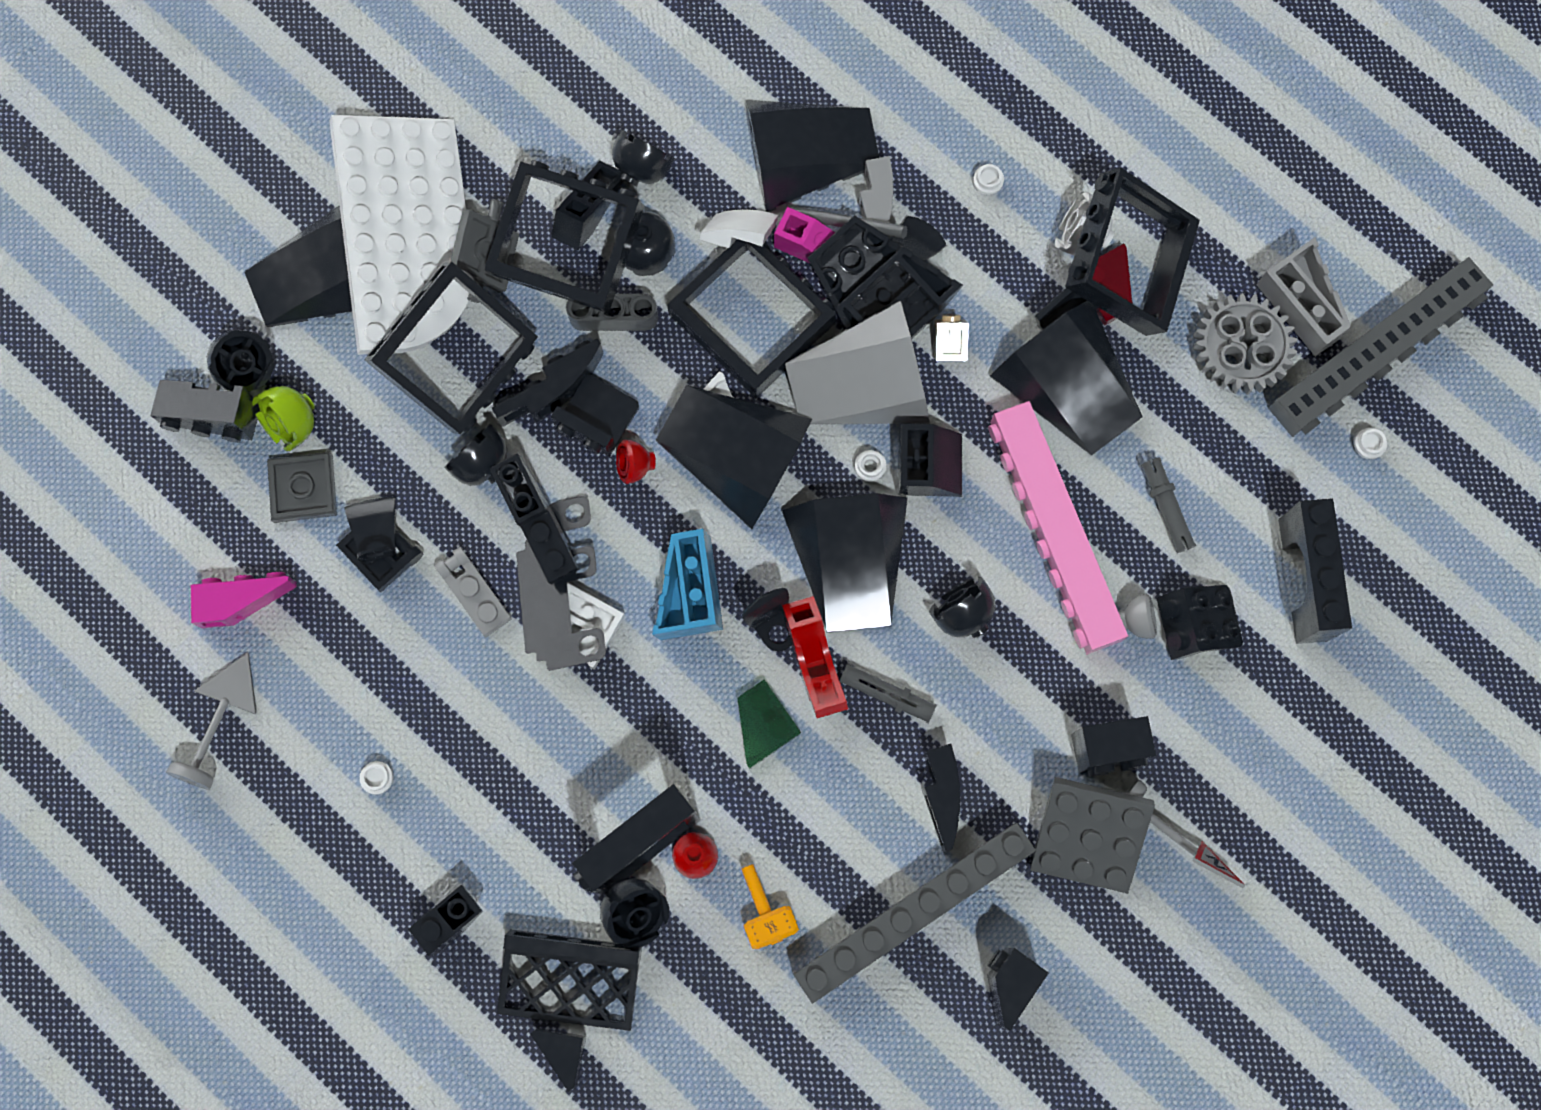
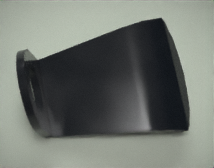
[892,216,946,261]
[344,497,396,562]
[742,588,792,652]

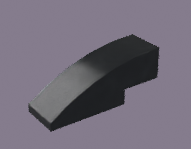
[922,744,960,853]

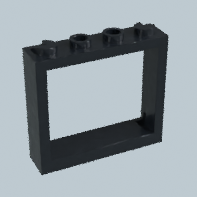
[484,160,645,314]
[1065,167,1200,336]
[667,239,836,399]
[364,261,538,434]
[572,784,701,895]

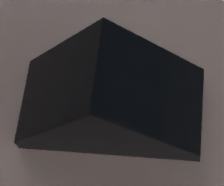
[530,1028,587,1092]

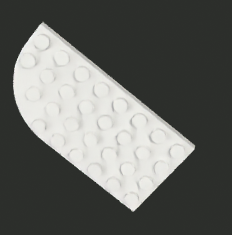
[329,115,469,355]

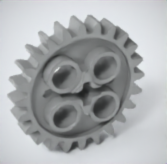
[1193,293,1298,395]

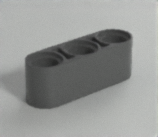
[566,294,659,331]

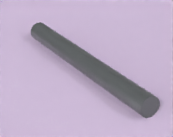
[793,206,907,239]

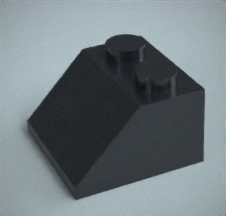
[987,947,1049,1031]

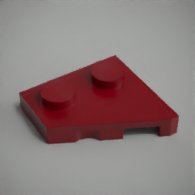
[1093,243,1133,326]

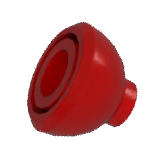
[616,440,656,484]
[672,832,718,879]

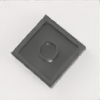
[267,452,337,523]

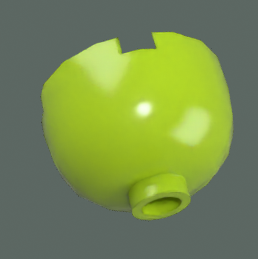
[252,386,314,451]

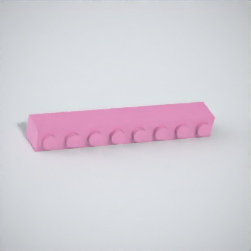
[988,401,1128,655]

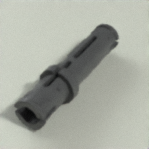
[1141,457,1197,553]
[840,664,937,724]

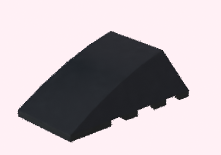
[745,100,879,212]
[244,205,352,327]
[808,215,963,339]
[990,301,1143,456]
[656,385,812,530]
[782,493,908,633]

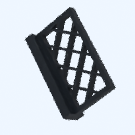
[497,929,642,1031]

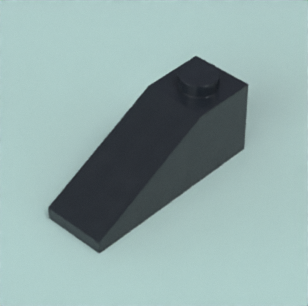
[551,161,624,251]

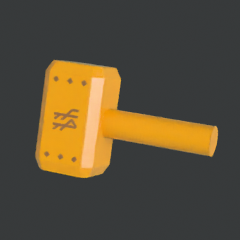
[741,864,799,949]

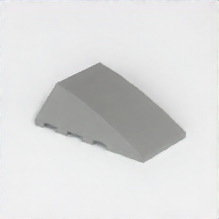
[785,301,930,425]

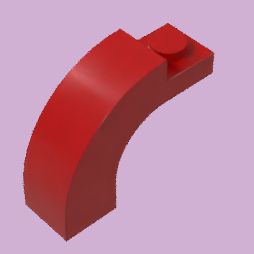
[782,596,848,719]

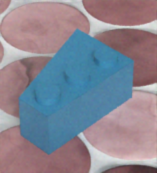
[652,529,723,640]

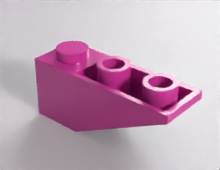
[774,207,836,264]
[190,572,297,628]

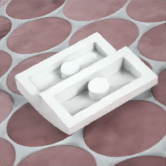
[700,210,778,248]

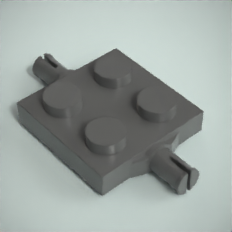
[451,199,519,303]

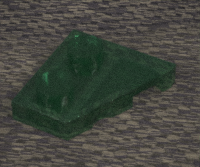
[737,680,801,770]

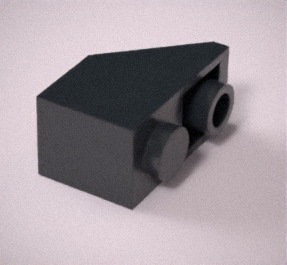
[408,885,483,956]

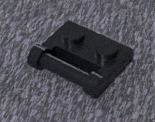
[336,528,424,593]

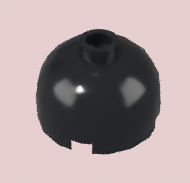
[612,129,675,187]
[614,212,675,276]
[206,329,274,392]
[444,423,508,486]
[929,577,996,638]
[600,878,670,949]

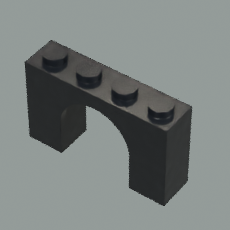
[1278,498,1352,644]

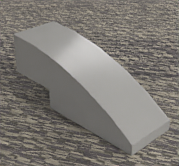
[859,156,893,223]

